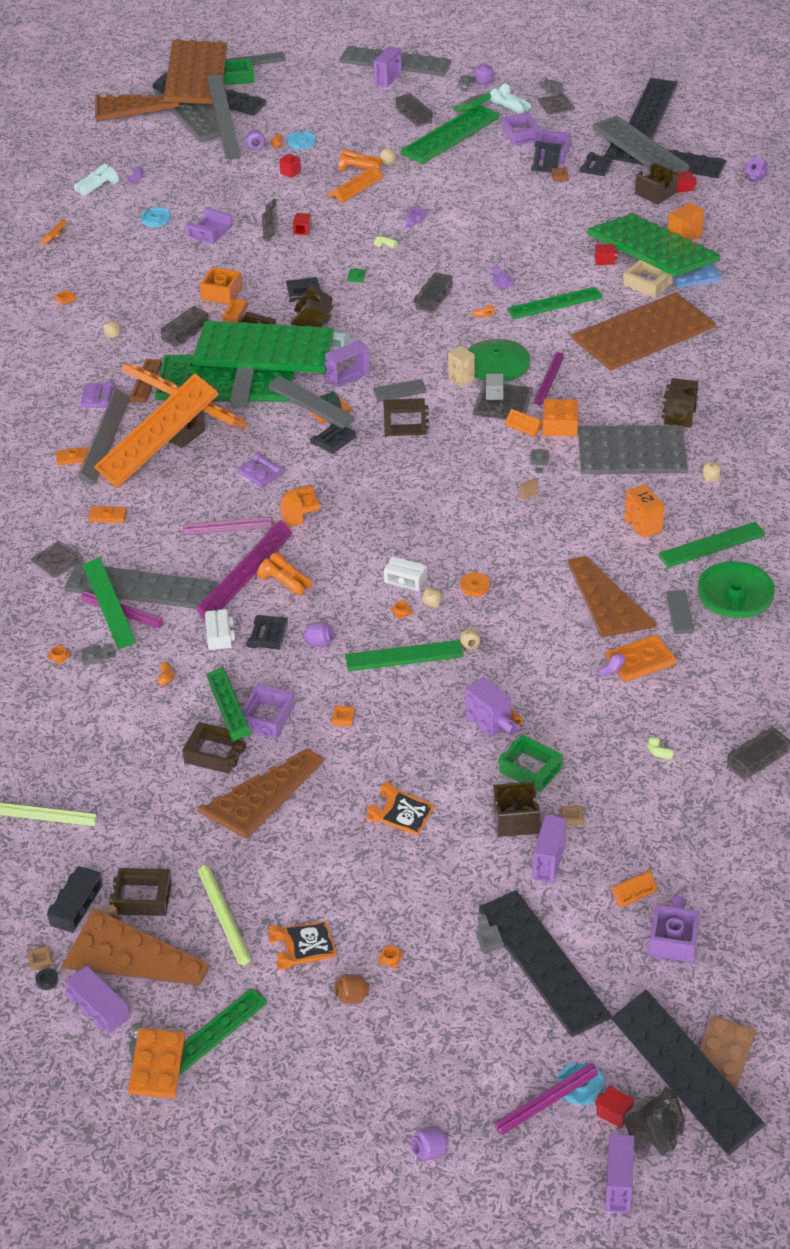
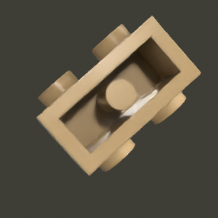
[448,346,475,387]

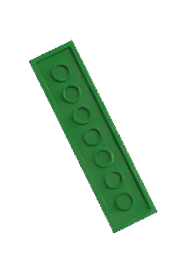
[401,105,499,164]

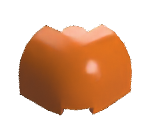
[280,484,320,527]

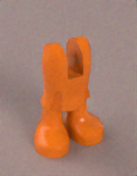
[338,149,382,172]
[257,552,313,596]

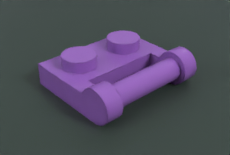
[81,381,115,408]
[237,453,285,487]

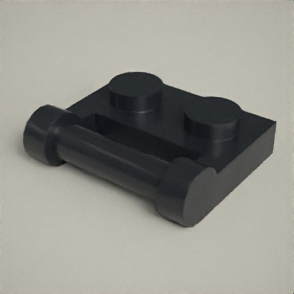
[531,141,562,173]
[579,152,613,176]
[286,277,320,302]
[310,423,356,454]
[246,615,288,650]

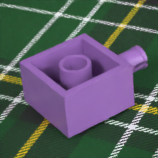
[465,677,519,736]
[648,896,700,963]

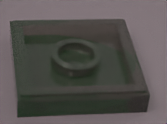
[538,93,575,115]
[31,541,83,578]

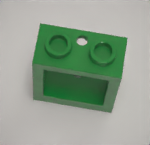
[223,58,255,85]
[498,735,563,793]

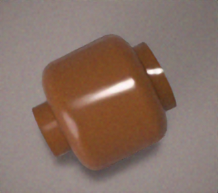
[334,974,369,1004]

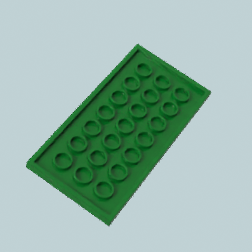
[587,213,721,277]
[192,321,334,373]
[155,355,294,402]

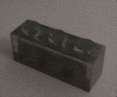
[395,93,433,127]
[414,272,453,313]
[161,306,209,347]
[727,726,790,781]

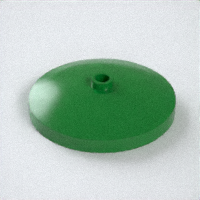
[468,339,530,382]
[698,561,775,618]

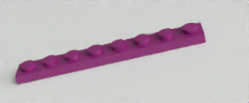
[195,520,293,621]

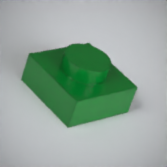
[347,268,366,283]

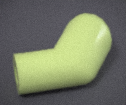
[374,236,398,248]
[647,737,674,760]

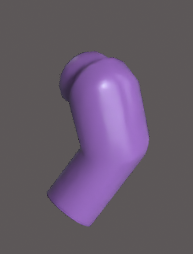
[127,166,143,183]
[599,654,625,676]

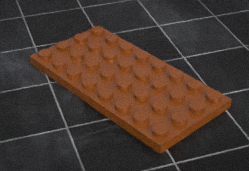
[164,39,227,104]
[571,292,716,371]

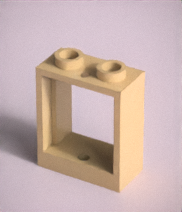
[623,260,673,297]

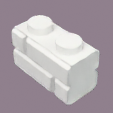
[384,556,427,591]
[205,609,235,650]

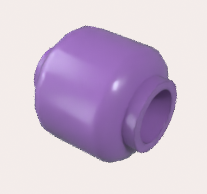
[475,63,493,84]
[246,130,265,150]
[304,621,334,647]
[411,1125,449,1161]

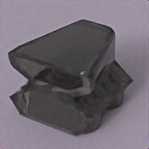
[623,1087,685,1156]

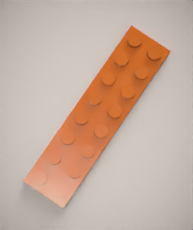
[121,363,249,429]
[94,374,219,489]

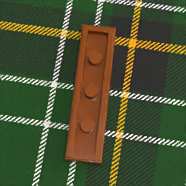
[129,358,162,403]

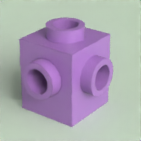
[744,156,768,181]

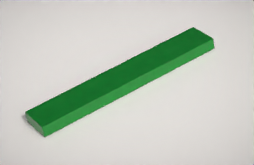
[507,287,602,320]
[659,522,765,568]
[82,557,136,650]
[345,640,463,672]
[206,667,252,741]
[179,988,267,1076]

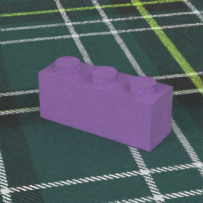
[65,966,131,1033]

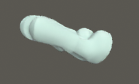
[489,83,531,114]
[74,164,119,196]

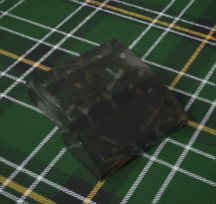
[262,199,278,241]

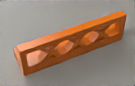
[327,165,383,203]

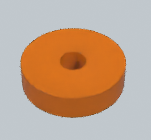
[460,572,490,597]

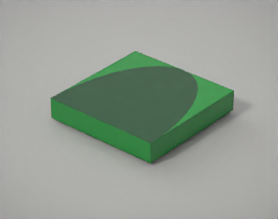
[453,93,491,112]

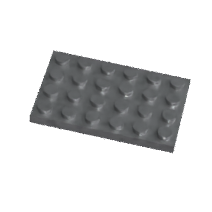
[578,425,688,474]

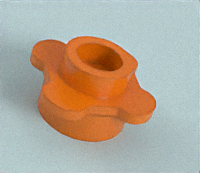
[391,601,413,619]
[47,645,71,664]
[378,945,404,969]

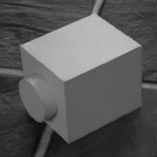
[486,374,503,400]

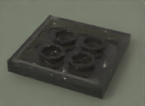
[473,381,533,420]

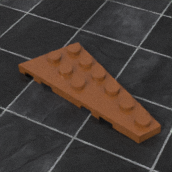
[95,94,179,121]
[568,556,657,638]
[197,749,323,839]
[61,908,210,986]

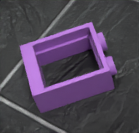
[374,46,402,87]
[502,112,540,146]
[535,130,571,163]
[325,340,370,388]
[242,684,295,738]
[533,814,566,884]
[605,1133,634,1213]

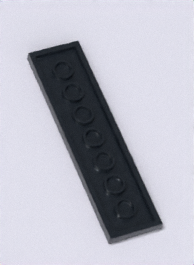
[153,73,266,116]
[629,78,678,140]
[605,143,726,179]
[479,890,611,1037]
[611,989,765,1155]

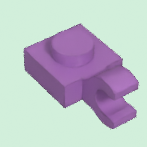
[406,207,427,229]
[491,265,514,289]

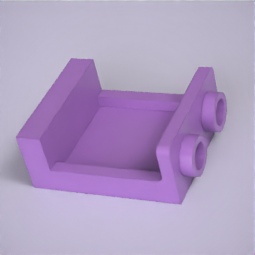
[186,207,233,244]

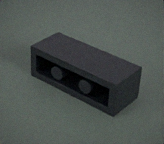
[47,866,103,933]

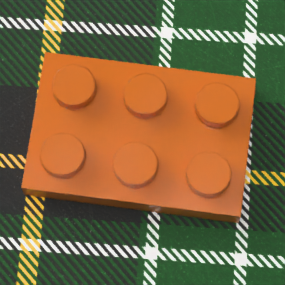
[605,634,676,682]
[128,1028,185,1099]

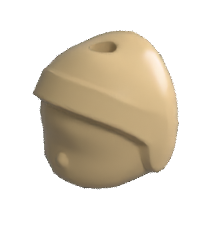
[379,148,396,165]
[103,320,121,338]
[703,462,721,482]
[422,587,442,608]
[460,628,480,650]

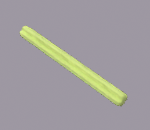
[0,802,97,826]
[198,865,251,965]

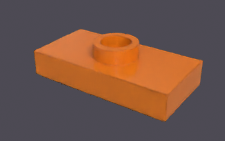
[40,219,67,244]
[222,299,248,323]
[504,409,543,437]
[56,446,90,465]
[88,506,127,523]
[611,870,658,907]

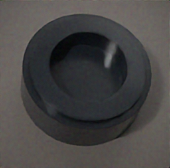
[35,968,59,990]

